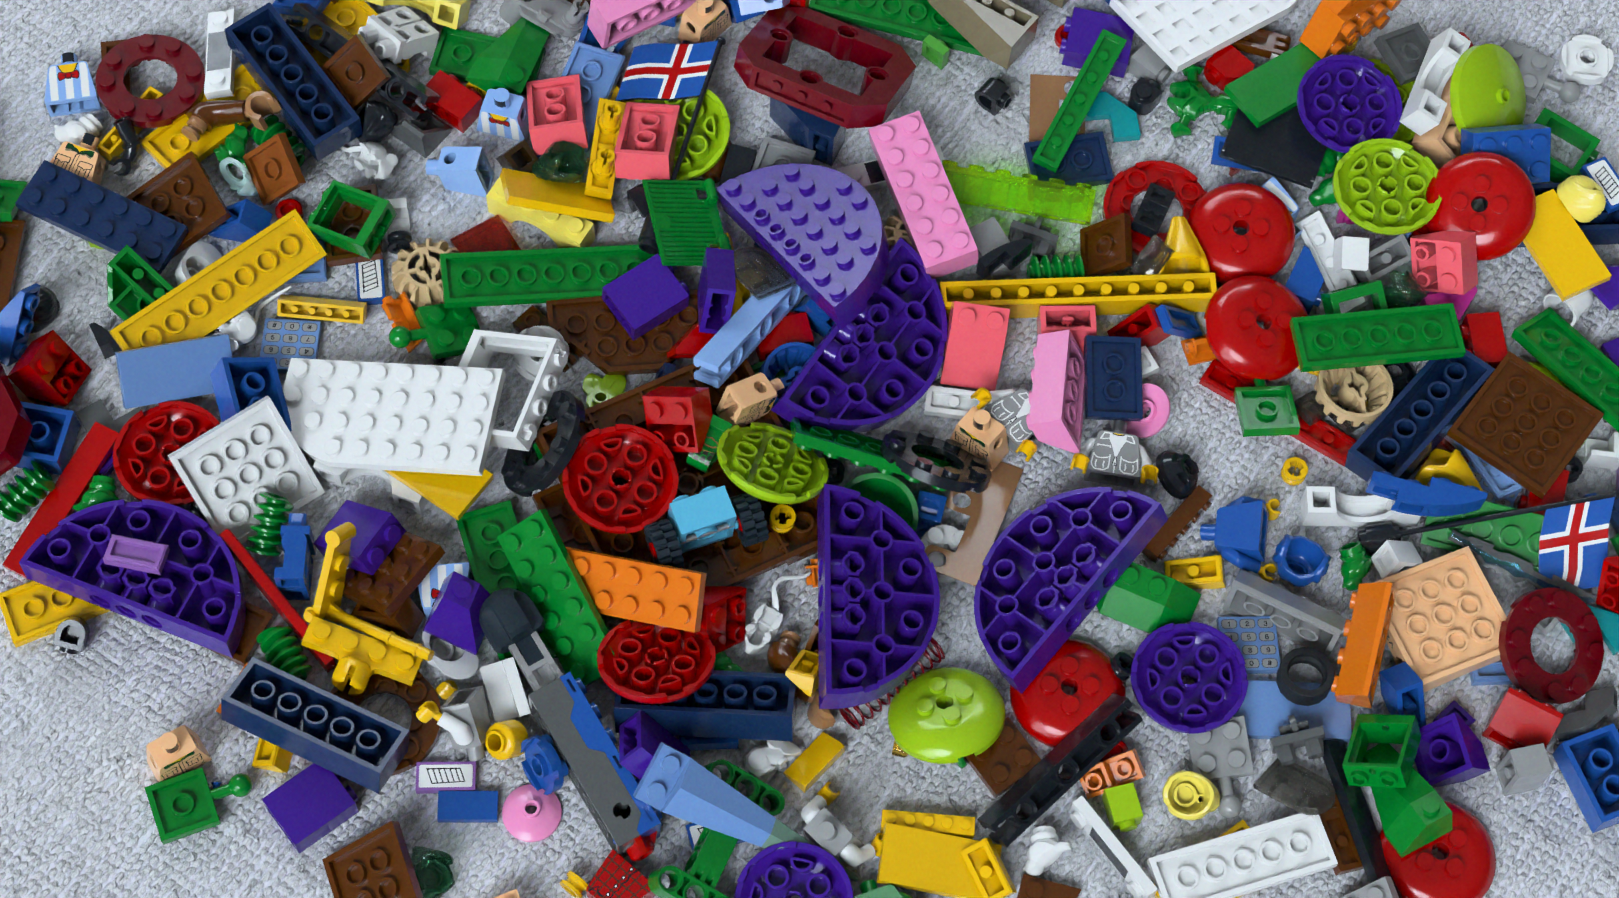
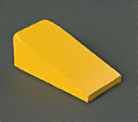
[1164,555,1226,589]

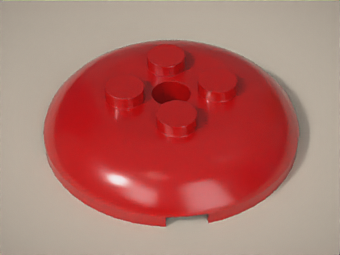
[1426,152,1536,261]
[1187,183,1295,284]
[1204,276,1308,381]
[113,401,220,506]
[562,424,679,534]
[597,620,716,704]
[1010,638,1126,748]
[1379,801,1496,898]

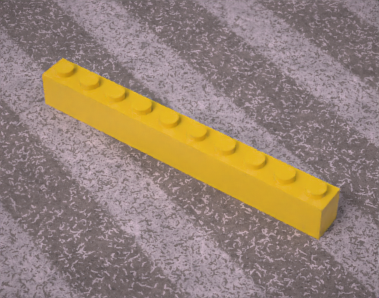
[939,273,1217,321]

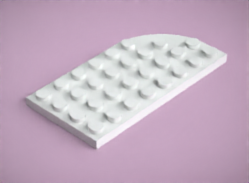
[1109,0,1299,73]
[283,358,506,476]

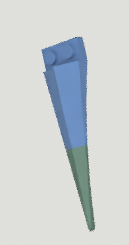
[633,742,859,880]

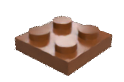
[243,133,306,206]

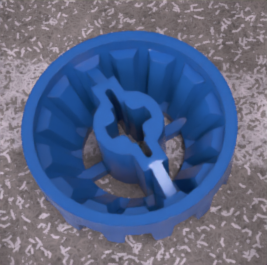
[759,342,816,406]

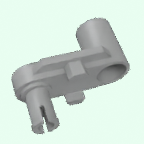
[499,0,589,38]

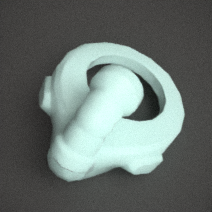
[219,157,258,197]

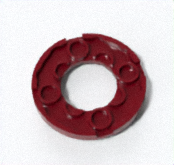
[95,34,205,128]
[1499,588,1604,704]

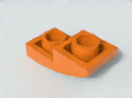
[1080,748,1146,799]

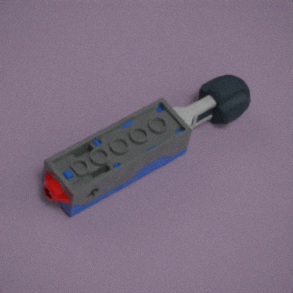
[479,588,663,862]

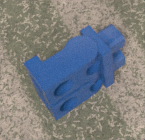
[274,513,316,601]

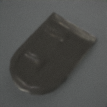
[734,247,796,301]
[1253,758,1335,815]

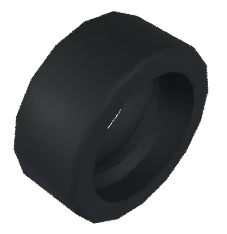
[1276,647,1335,706]

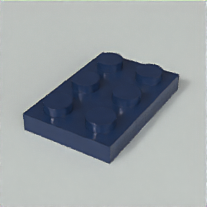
[1023,131,1114,195]
[1084,335,1143,421]

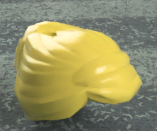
[1557,175,1606,223]
[1162,770,1221,821]

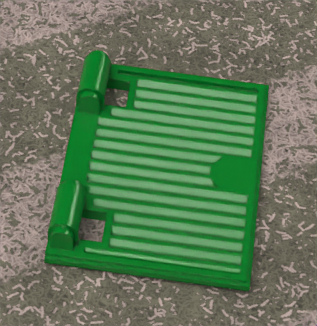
[642,178,732,266]

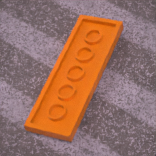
[566,547,707,633]

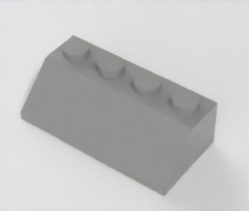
[1222,569,1346,657]

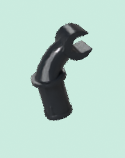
[109,116,143,176]

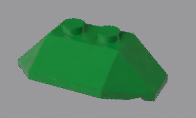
[107,245,174,321]
[1096,562,1201,634]

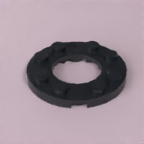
[501,390,585,497]
[880,430,992,493]

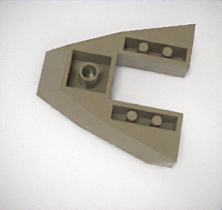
[927,0,1069,69]

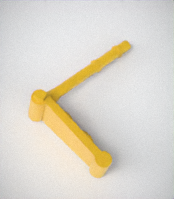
[303,522,434,661]

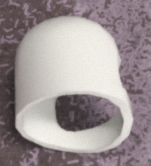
[1543,288,1594,327]

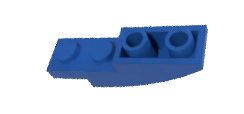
[1365,471,1488,517]

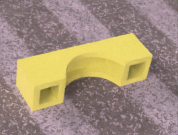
[364,0,471,30]
[486,177,595,248]

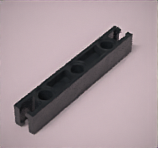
[286,3,441,120]
[977,693,1143,847]

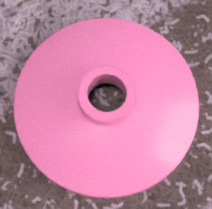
[1125,383,1170,438]
[502,784,562,842]

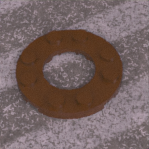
[330,671,441,776]

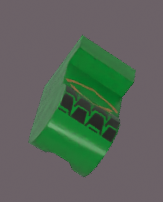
[686,414,733,473]

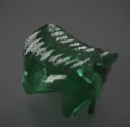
[532,141,590,183]
[1383,270,1427,309]
[411,846,455,898]

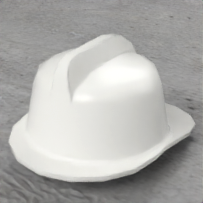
[174,242,222,285]
[422,631,479,680]

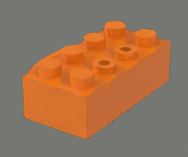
[1299,0,1401,59]

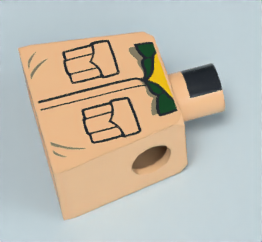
[678,0,732,44]
[50,133,106,185]
[715,372,785,428]
[950,406,1009,472]
[146,725,212,782]

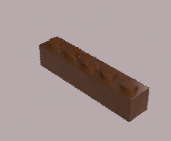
[1141,485,1212,563]

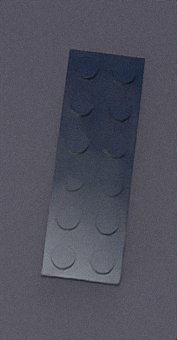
[15,160,189,275]

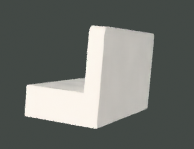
[480,657,531,722]

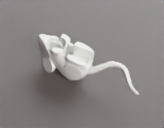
[341,141,398,179]
[210,285,292,353]
[744,571,811,654]
[738,740,802,792]

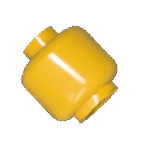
[485,720,529,760]

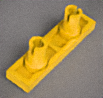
[584,98,626,200]

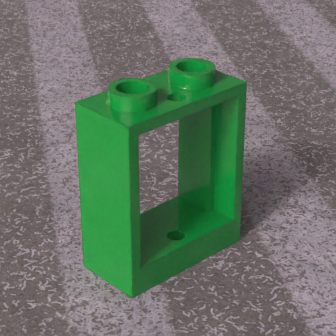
[1533,108,1601,183]
[307,180,397,259]
[1320,280,1388,314]
[1342,714,1421,788]

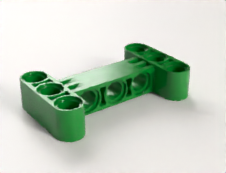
[648,760,785,898]

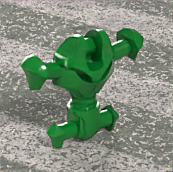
[1167,64,1238,138]

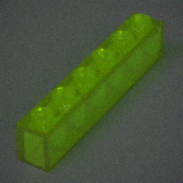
[942,160,1096,226]

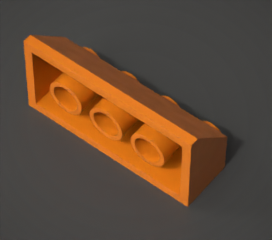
[1331,582,1396,709]

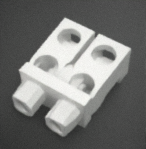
[358,6,440,64]

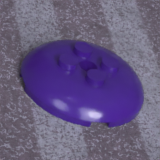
[1297,54,1403,154]
[1131,622,1248,734]
[734,841,854,898]

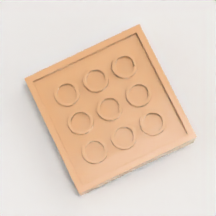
[1373,546,1507,692]

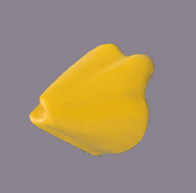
[1156,216,1210,274]
[1414,448,1484,492]

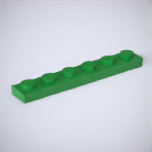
[1032,29,1127,173]

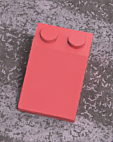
[526,74,588,156]
[614,102,680,180]
[940,301,1010,391]

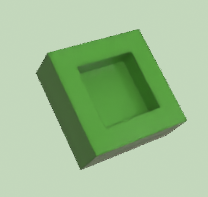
[921,34,950,70]

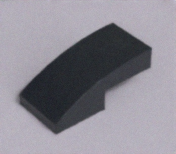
[718,144,757,200]
[1131,183,1176,240]
[976,238,1033,280]
[89,322,122,359]

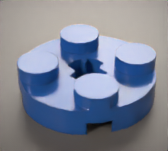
[521,734,569,795]

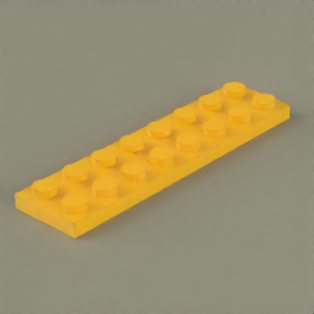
[109,209,327,351]

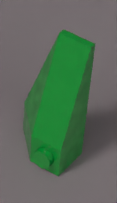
[465,17,550,95]
[1363,743,1453,858]

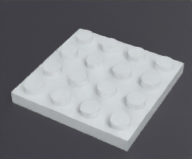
[168,395,325,544]

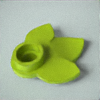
[582,373,626,408]

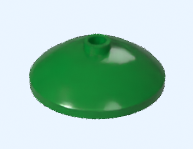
[844,472,919,532]

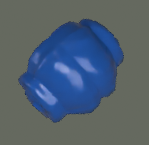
[1272,534,1331,587]

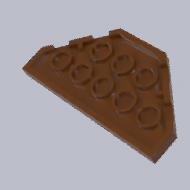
[546,289,698,375]

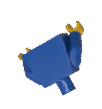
[1200,496,1281,583]

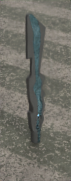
[1448,529,1596,604]

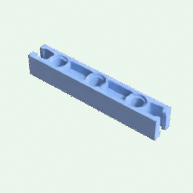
[694,266,806,388]

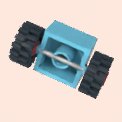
[644,485,769,568]

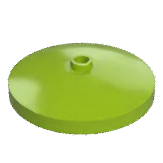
[1450,44,1526,134]

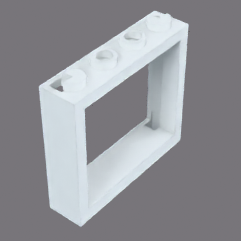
[459,329,570,451]

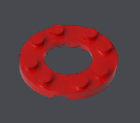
[1102,160,1208,260]

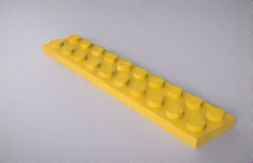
[141,0,378,169]

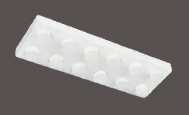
[1147,808,1338,898]

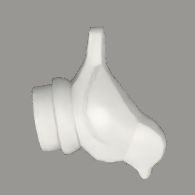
[54,113,103,153]
[1022,826,1072,877]

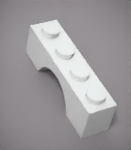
[1399,27,1471,136]
[313,461,427,514]
[1300,486,1421,528]

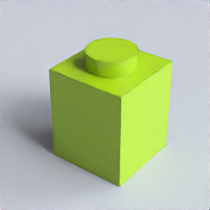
[1102,782,1143,832]

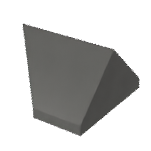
[391,114,453,158]

